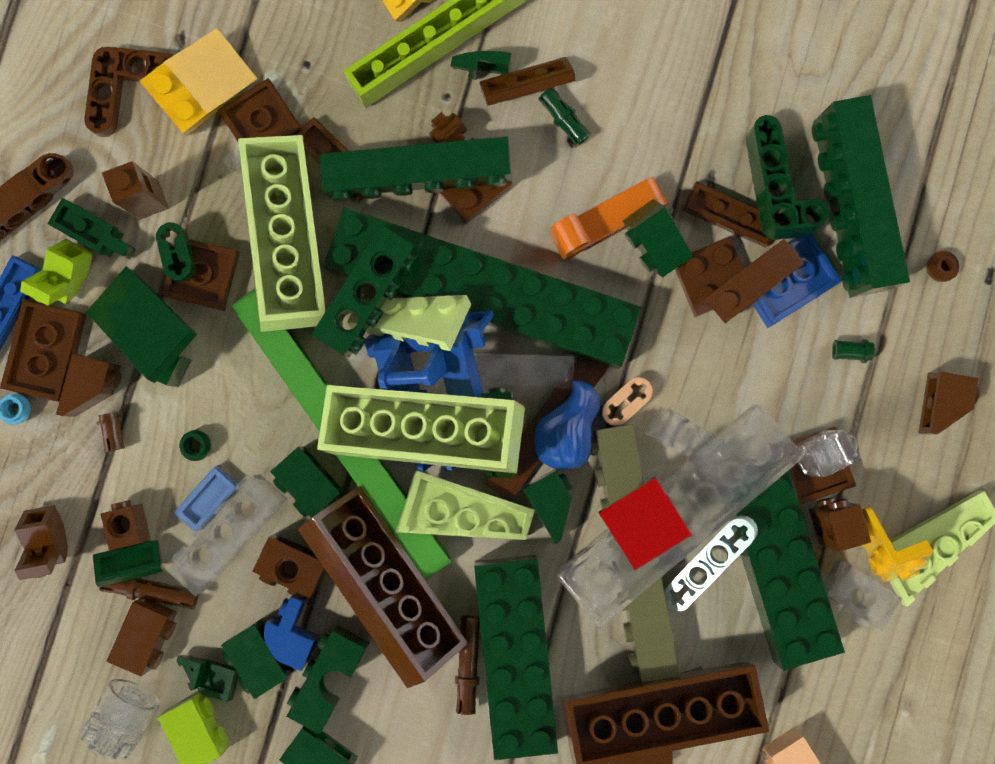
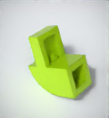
[20,239,93,306]

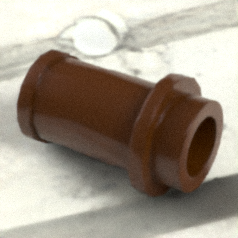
[97,412,125,452]

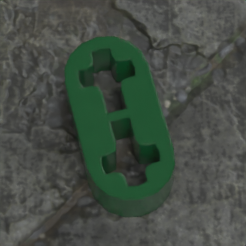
[156,222,196,282]

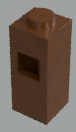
[102,161,169,219]

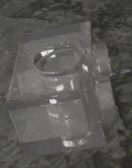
[824,560,902,631]

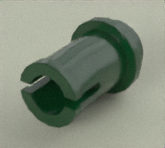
[832,339,875,363]

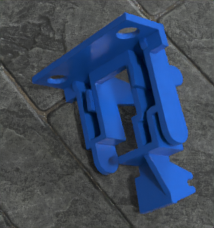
[365,310,494,471]

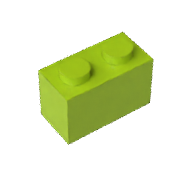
[157,693,229,764]

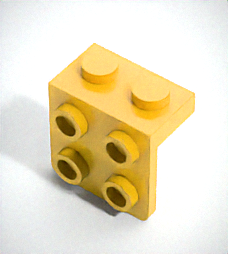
[861,506,934,583]

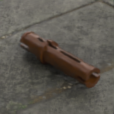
[99,577,199,610]
[455,615,480,715]

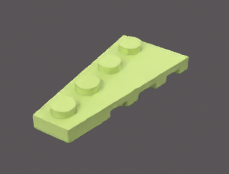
[347,295,471,351]
[396,471,535,540]
[889,490,995,607]

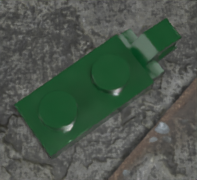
[47,197,136,259]

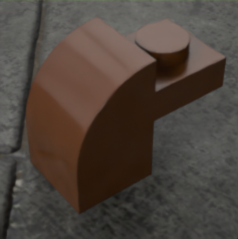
[14,505,68,580]

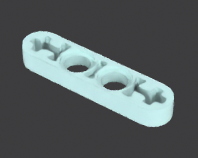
[664,515,758,612]

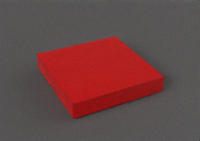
[598,477,692,570]

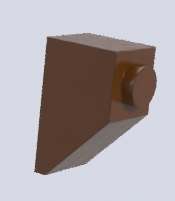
[56,354,121,417]
[918,371,980,435]

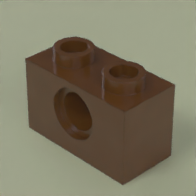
[252,534,326,599]

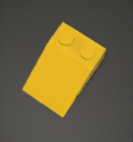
[140,28,258,135]

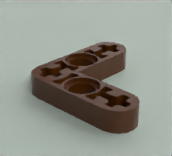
[84,46,174,138]

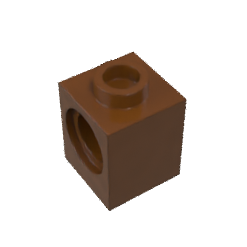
[100,500,151,551]

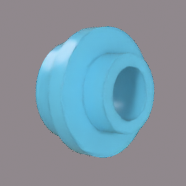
[0,394,31,424]

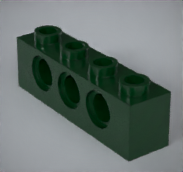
[311,225,418,358]

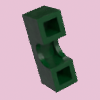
[286,625,370,735]

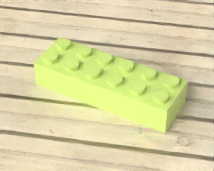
[238,135,326,332]
[317,385,525,473]

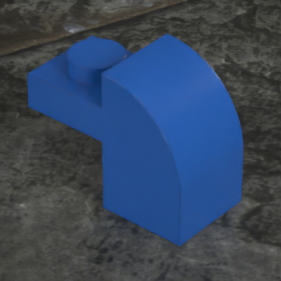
[264,596,319,671]

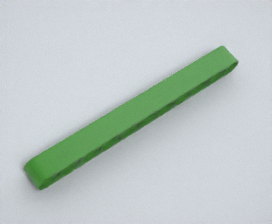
[232,288,452,580]

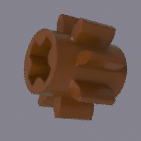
[429,112,467,143]

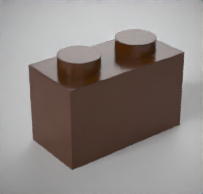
[106,599,177,677]

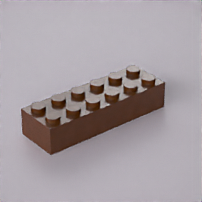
[298,486,468,688]
[560,662,770,764]

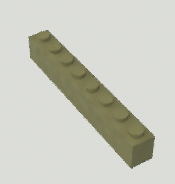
[591,424,680,683]

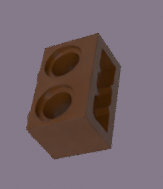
[808,497,871,551]

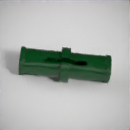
[538,87,591,147]

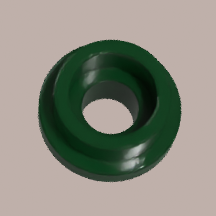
[179,430,212,461]

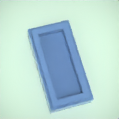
[174,465,241,533]

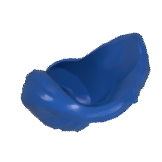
[534,380,602,469]

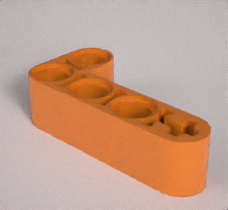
[549,177,668,261]

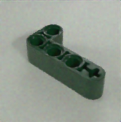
[746,115,829,240]

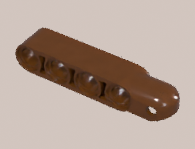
[0,153,74,241]

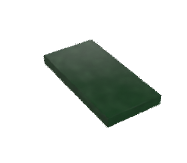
[86,266,197,383]

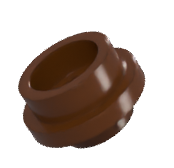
[927,251,959,282]

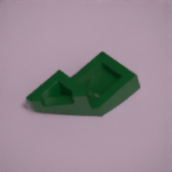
[450,51,511,80]
[177,655,239,702]

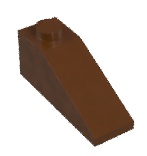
[705,239,804,324]

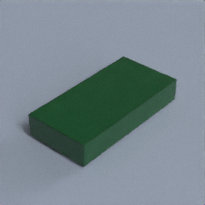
[93,540,163,587]

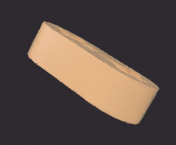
[600,377,653,426]

